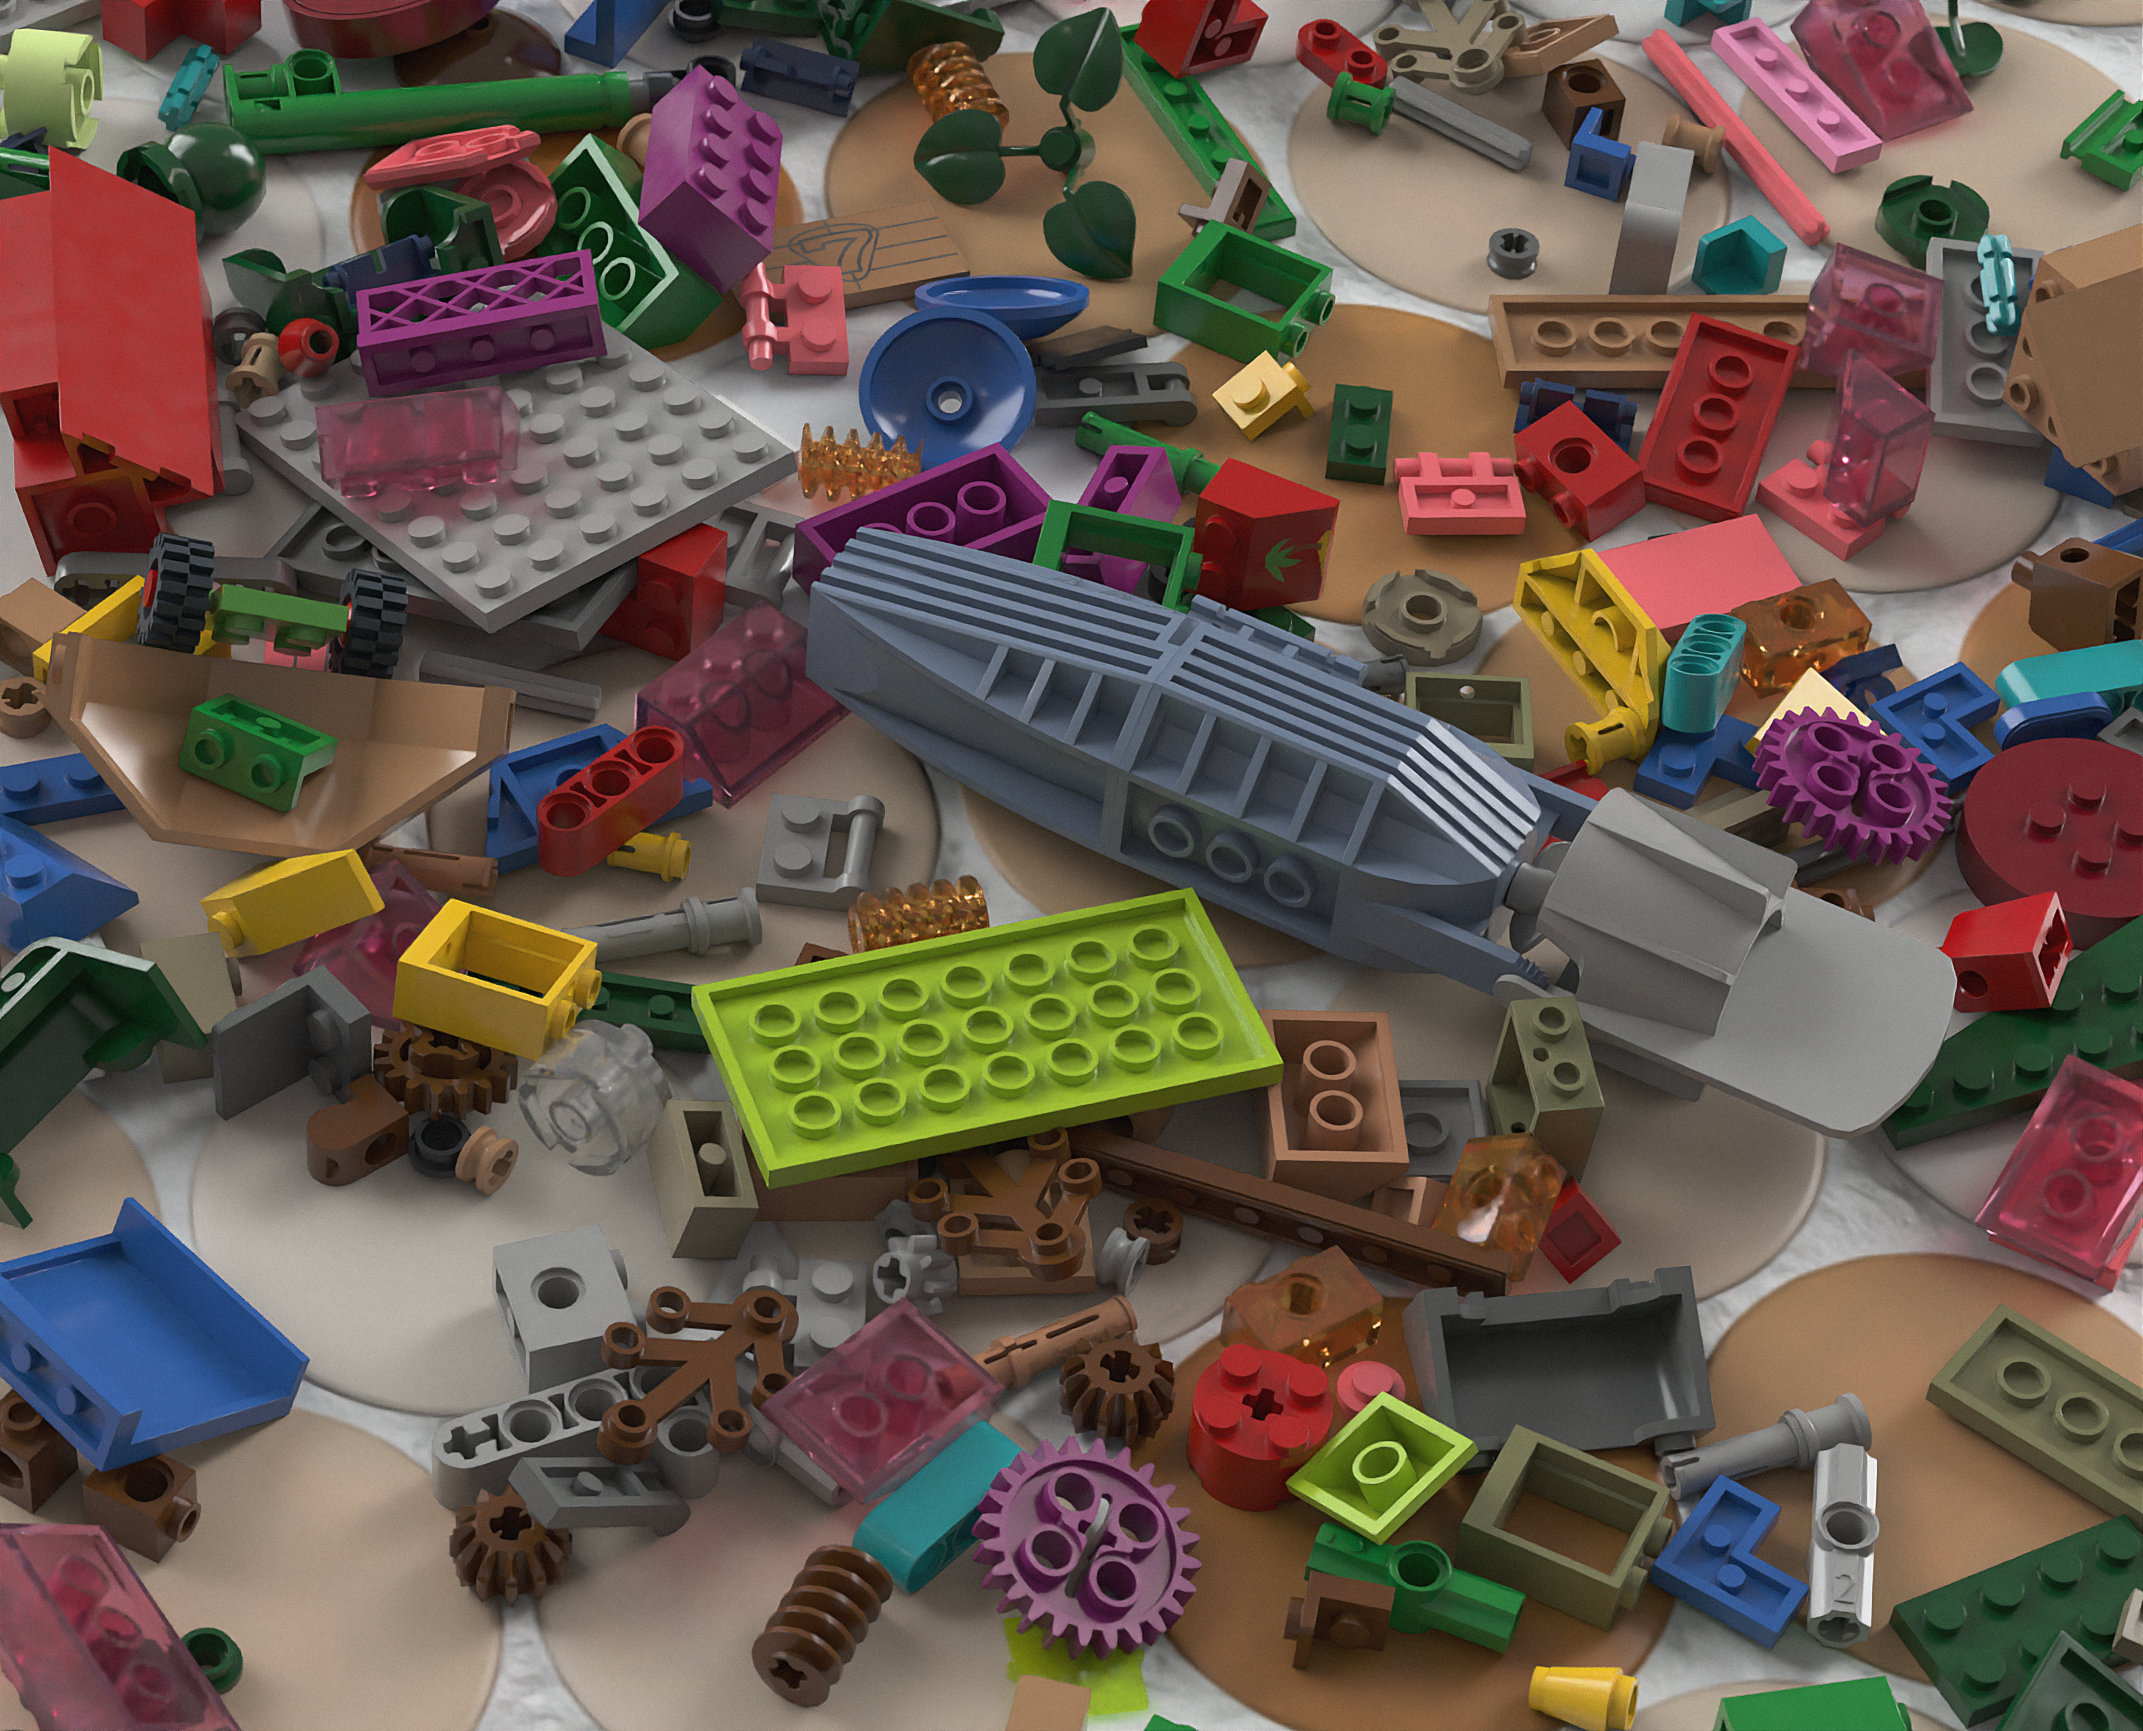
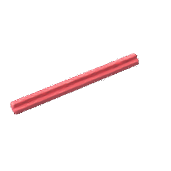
[1642,29,1830,246]

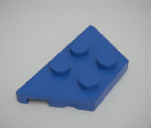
[485,723,713,876]

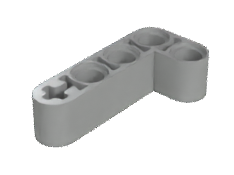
[1608,141,1695,295]
[432,1365,720,1511]

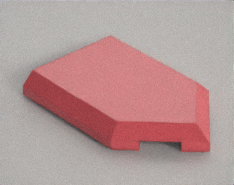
[363,125,541,191]

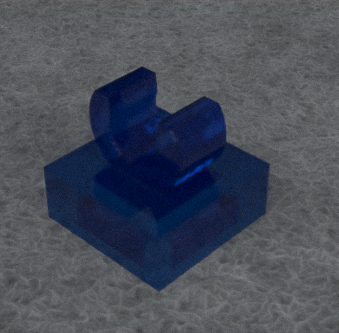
[1819,643,1903,714]

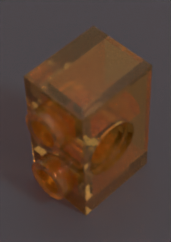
[1730,578,1873,699]
[1431,1132,1568,1282]
[1219,1245,1385,1369]

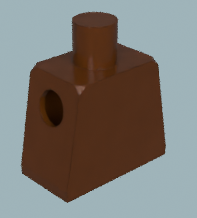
[2011,537,2143,652]

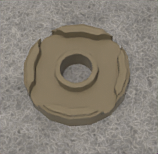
[1361,569,1483,667]

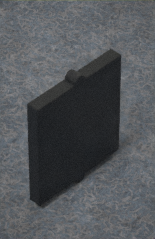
[1024,325,1148,371]

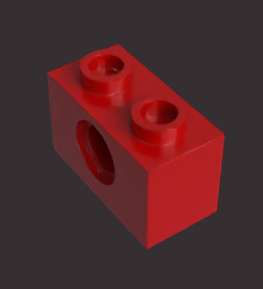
[1513,400,1646,543]

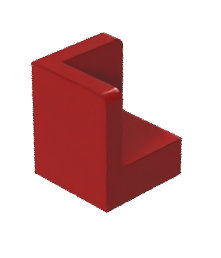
[1521,1175,1622,1284]

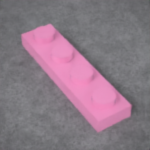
[1710,17,1883,174]

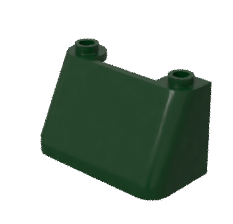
[814,0,1005,77]
[222,183,505,366]

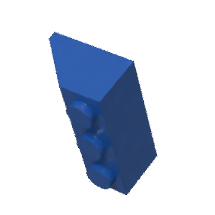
[0,814,140,955]

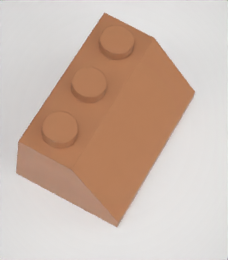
[1251,1009,1410,1204]

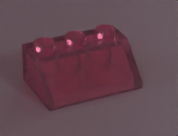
[315,385,521,498]
[635,600,852,809]

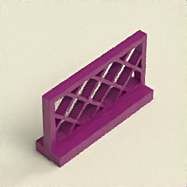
[356,249,607,398]

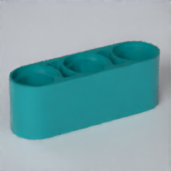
[1661,613,1746,733]
[1994,639,2143,721]
[852,1420,1032,1594]

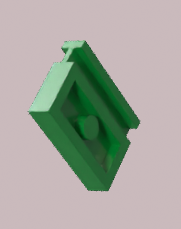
[2059,89,2143,191]

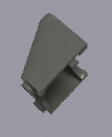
[1401,1265,1716,1475]

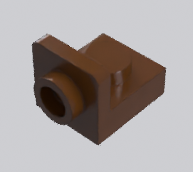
[1178,158,1272,238]
[1283,1571,1395,1670]

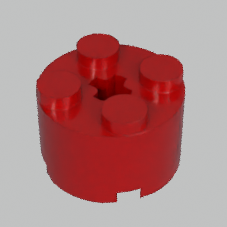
[1186,1344,1333,1512]

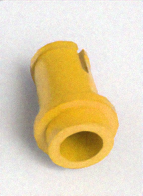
[607,831,692,883]

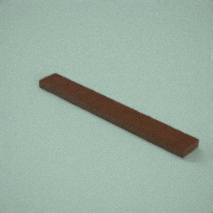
[996,1124,1514,1298]

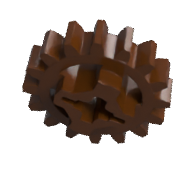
[372,1020,519,1121]

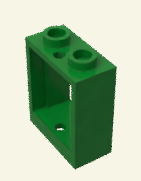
[1153,219,1336,368]
[1032,499,1204,615]

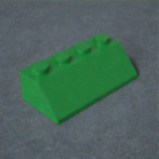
[534,133,724,351]

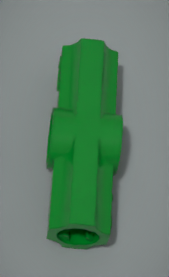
[1304,1521,1527,1654]

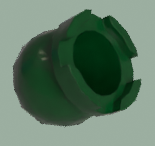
[116,121,266,246]

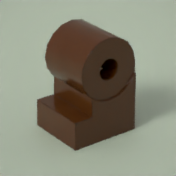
[306,1073,409,1186]

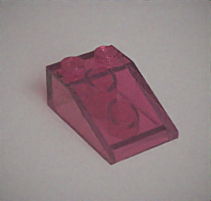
[1789,0,1974,143]
[1974,1054,2143,1283]
[760,1296,1004,1506]

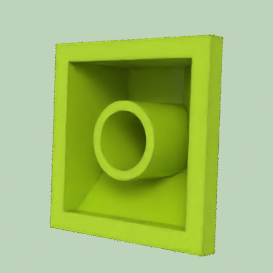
[1285,1391,1479,1545]

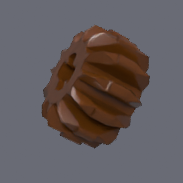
[1059,1328,1176,1448]
[449,1483,572,1609]

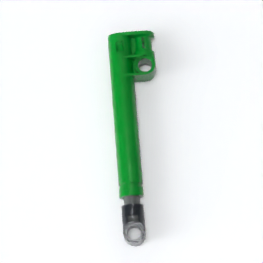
[222,49,736,156]

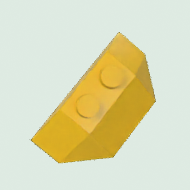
[1512,548,1673,764]

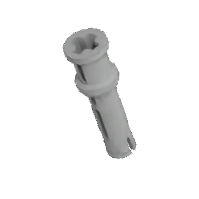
[560,886,762,964]
[1661,1392,1872,1500]

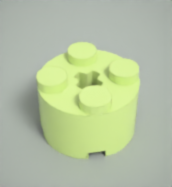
[0,28,104,150]

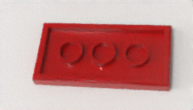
[1636,312,1802,523]

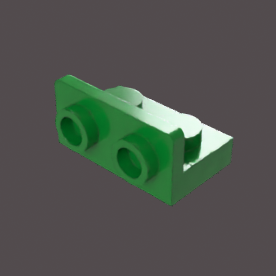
[178,693,339,812]

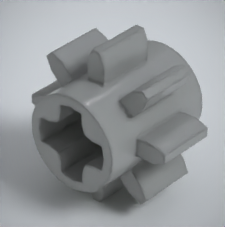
[873,1235,958,1318]

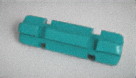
[157,44,220,132]
[1977,234,2021,338]

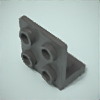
[211,964,372,1121]

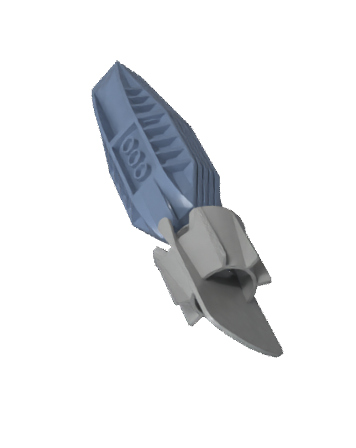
[805,527,1957,1140]

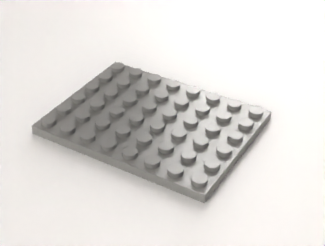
[234,285,797,634]

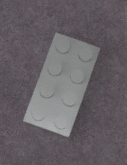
[1926,237,2045,448]

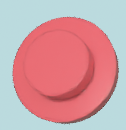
[1336,1361,1406,1420]

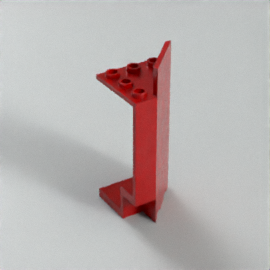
[0,145,225,577]

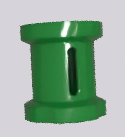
[1326,72,1396,136]

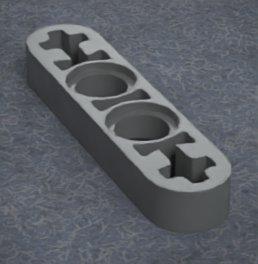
[53,551,299,612]

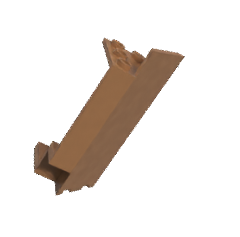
[2002,223,2143,497]

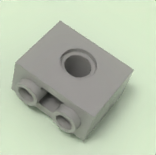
[492,1224,647,1395]

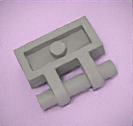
[742,1253,867,1387]

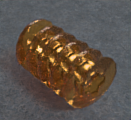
[907,42,1009,132]
[798,423,925,502]
[848,874,990,954]

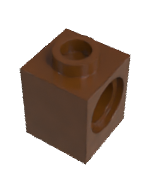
[1541,58,1626,151]
[0,1388,79,1515]
[82,1454,201,1563]

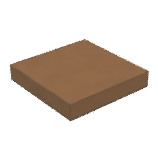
[1500,14,1620,78]

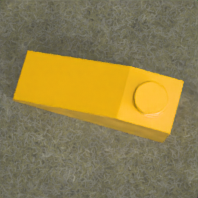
[199,849,386,957]

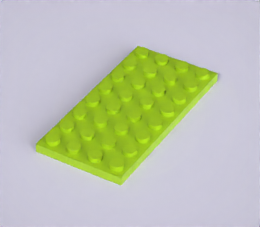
[691,887,1284,1190]

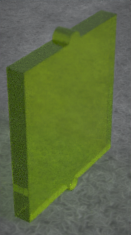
[1003,1617,1149,1716]

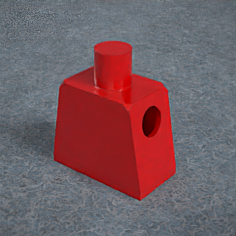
[1936,891,2074,1013]

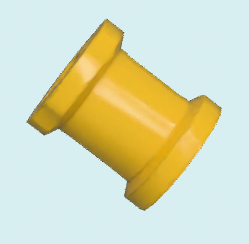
[1564,706,1647,776]

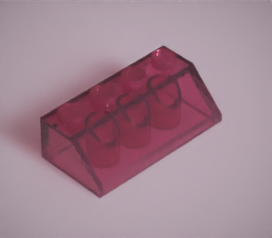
[0,1523,242,1731]

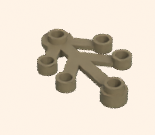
[1373,0,1528,96]

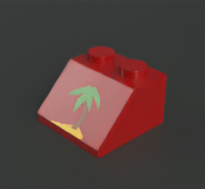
[1185,457,1340,612]

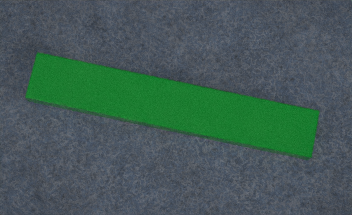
[1119,23,1297,242]

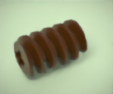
[751,1544,894,1707]

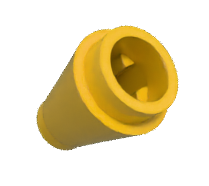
[1528,1666,1639,1731]

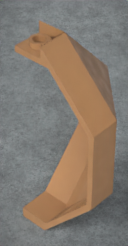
[34,631,517,859]

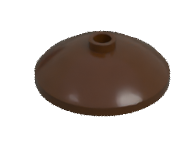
[394,6,561,88]

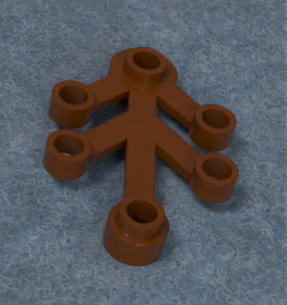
[907,1126,1102,1282]
[597,1286,799,1466]

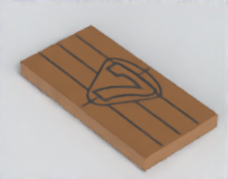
[731,200,970,324]

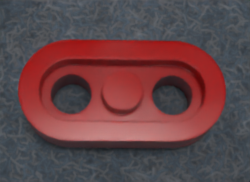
[1295,19,1388,90]

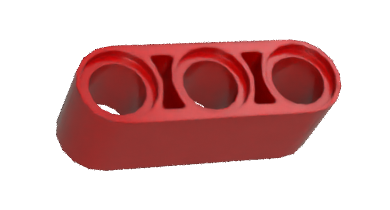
[536,726,685,877]

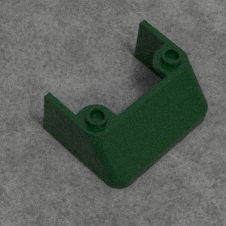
[0,936,210,1230]

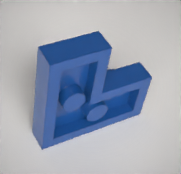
[1867,661,2001,797]
[1633,713,1763,810]
[1649,1474,1810,1650]

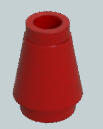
[278,318,339,378]

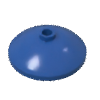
[915,275,1089,342]
[858,306,1037,474]

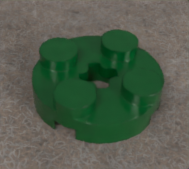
[1875,175,1990,271]

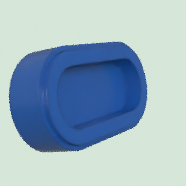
[1993,692,2113,752]

